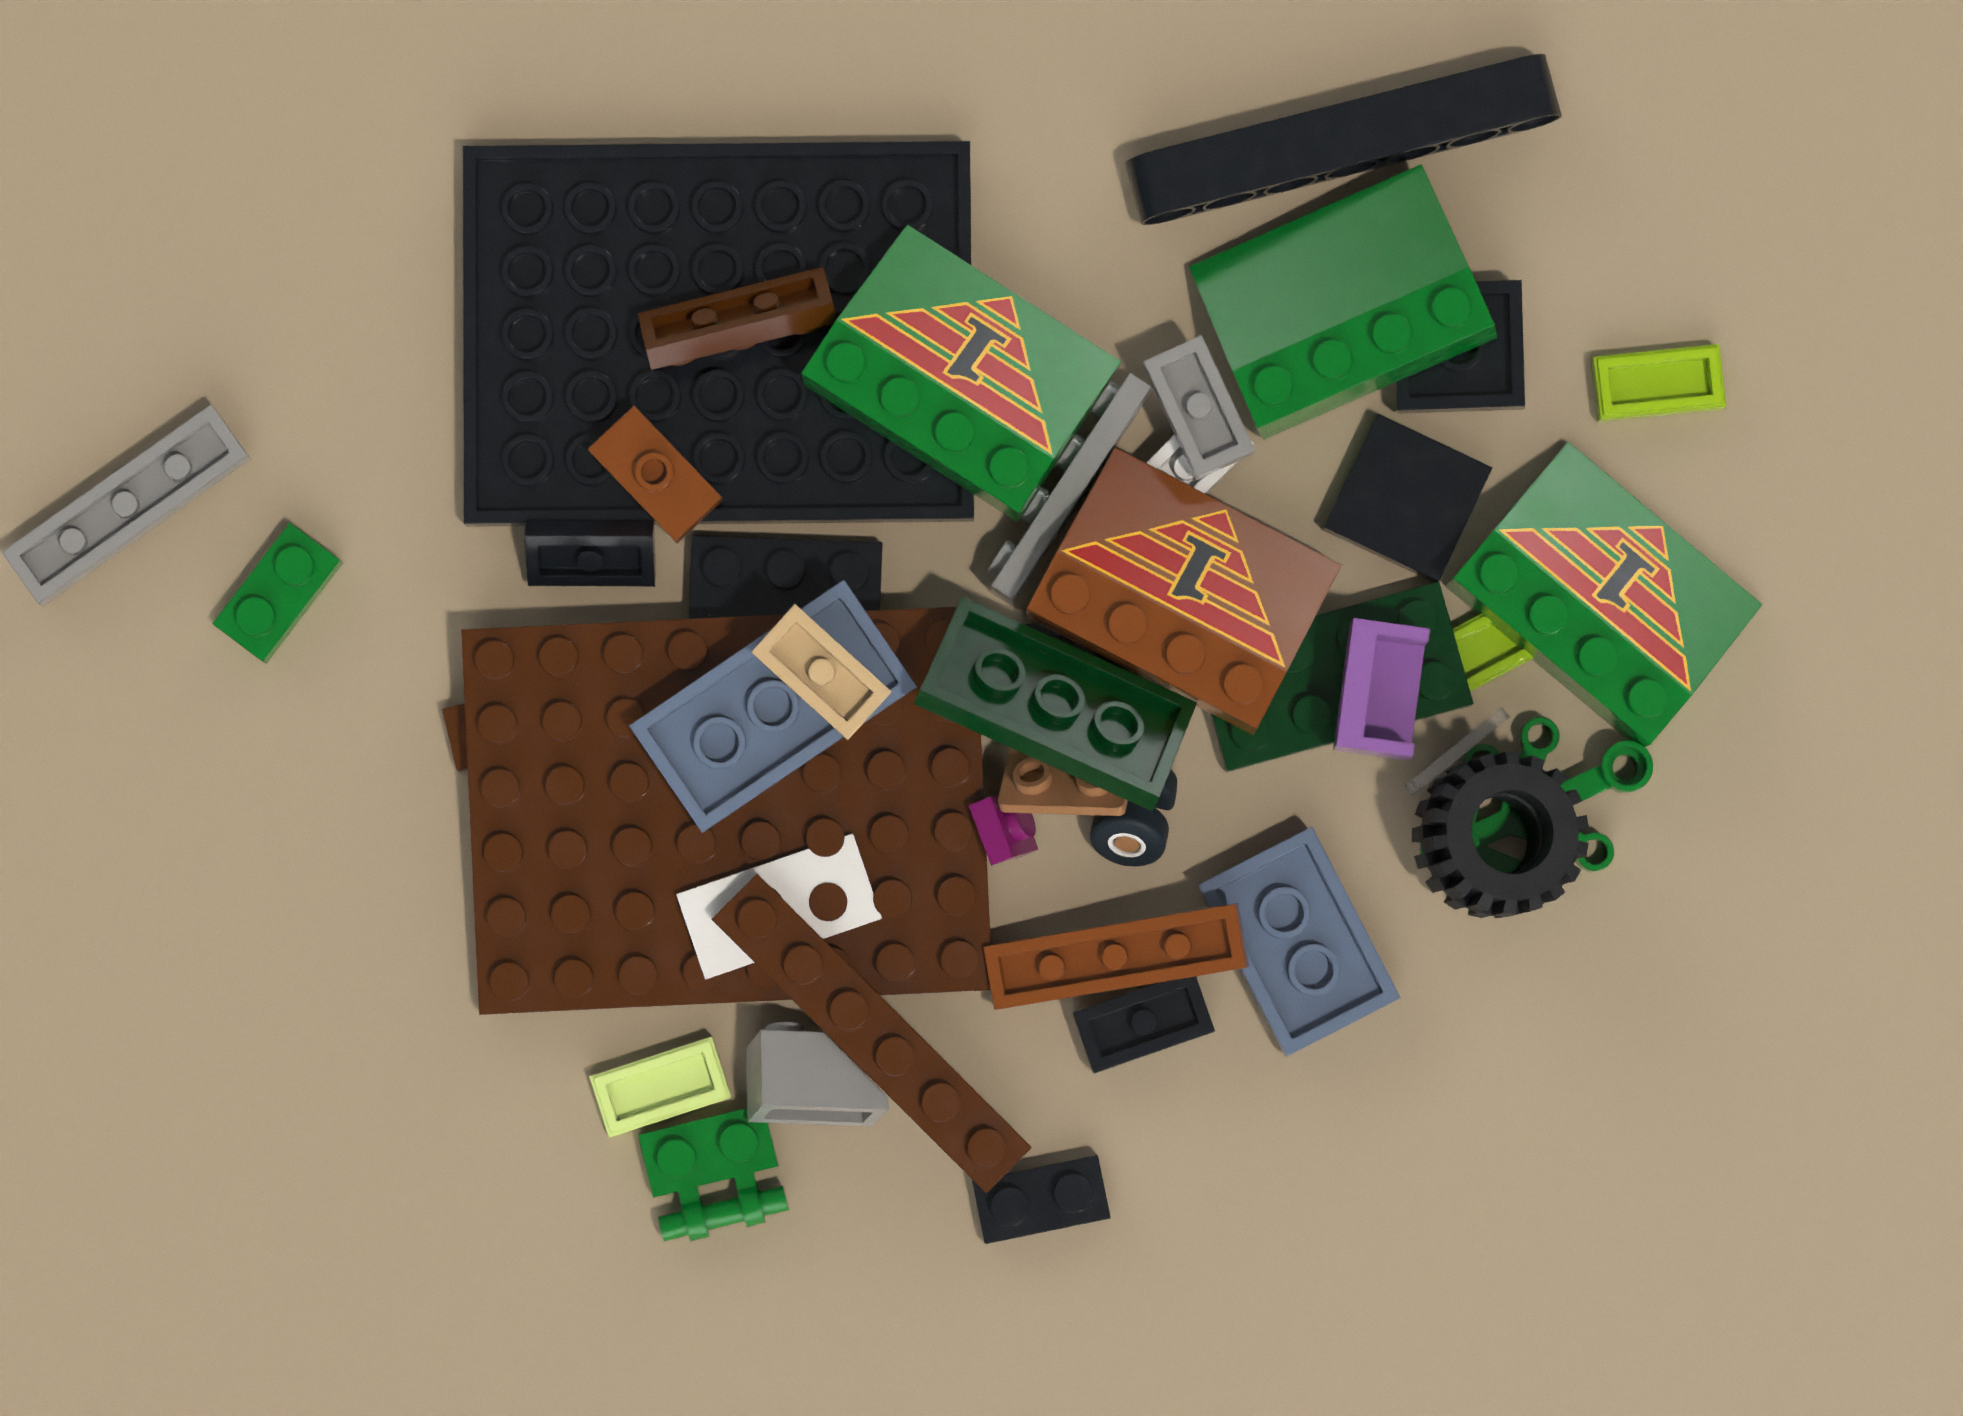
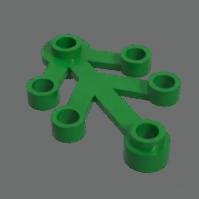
[1420,717,1653,873]

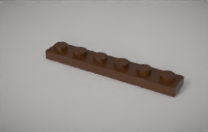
[711,874,1032,1194]

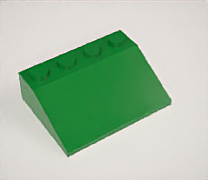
[1189,164,1497,440]

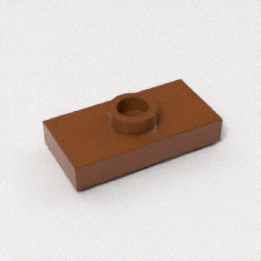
[588,406,723,544]

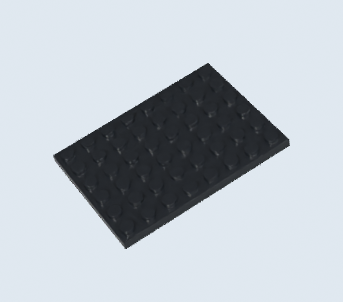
[463,141,974,527]

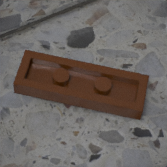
[638,267,837,370]

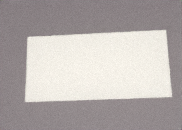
[676,834,882,980]

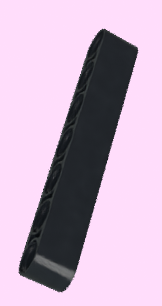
[1125,54,1562,225]

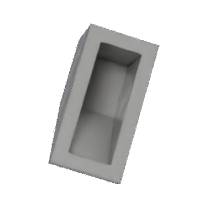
[746,1022,889,1127]

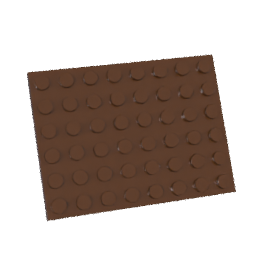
[461,607,991,1015]

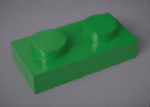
[212,522,343,664]

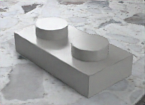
[1143,335,1255,480]

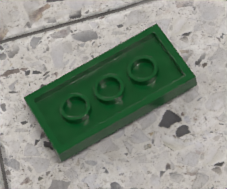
[1210,582,1474,773]
[914,597,1197,811]

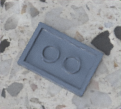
[1197,827,1401,1057]

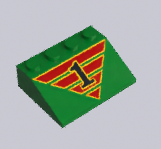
[801,225,1121,523]
[1445,442,1763,747]

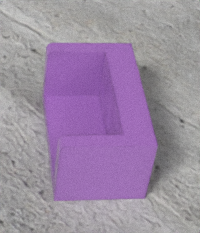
[1332,618,1430,761]

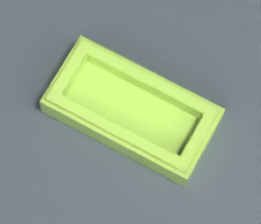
[589,1037,732,1138]

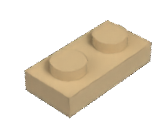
[751,604,892,740]

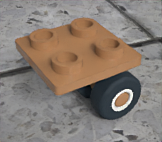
[998,748,1178,867]

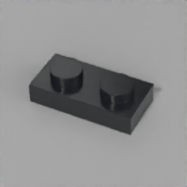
[524,520,656,587]
[1072,976,1215,1074]
[972,1155,1111,1244]

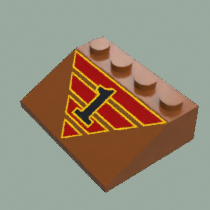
[1026,447,1342,735]

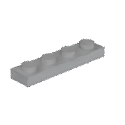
[987,373,1151,606]
[2,405,251,606]

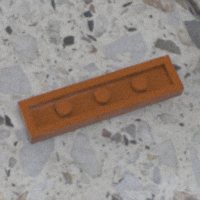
[983,903,1249,1010]

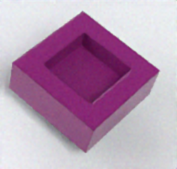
[969,795,1039,866]

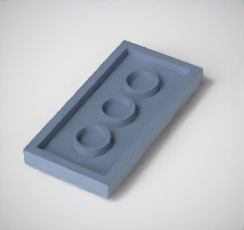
[630,580,917,833]

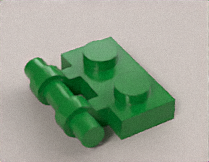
[638,1108,789,1242]

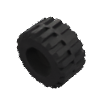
[1412,751,1589,918]

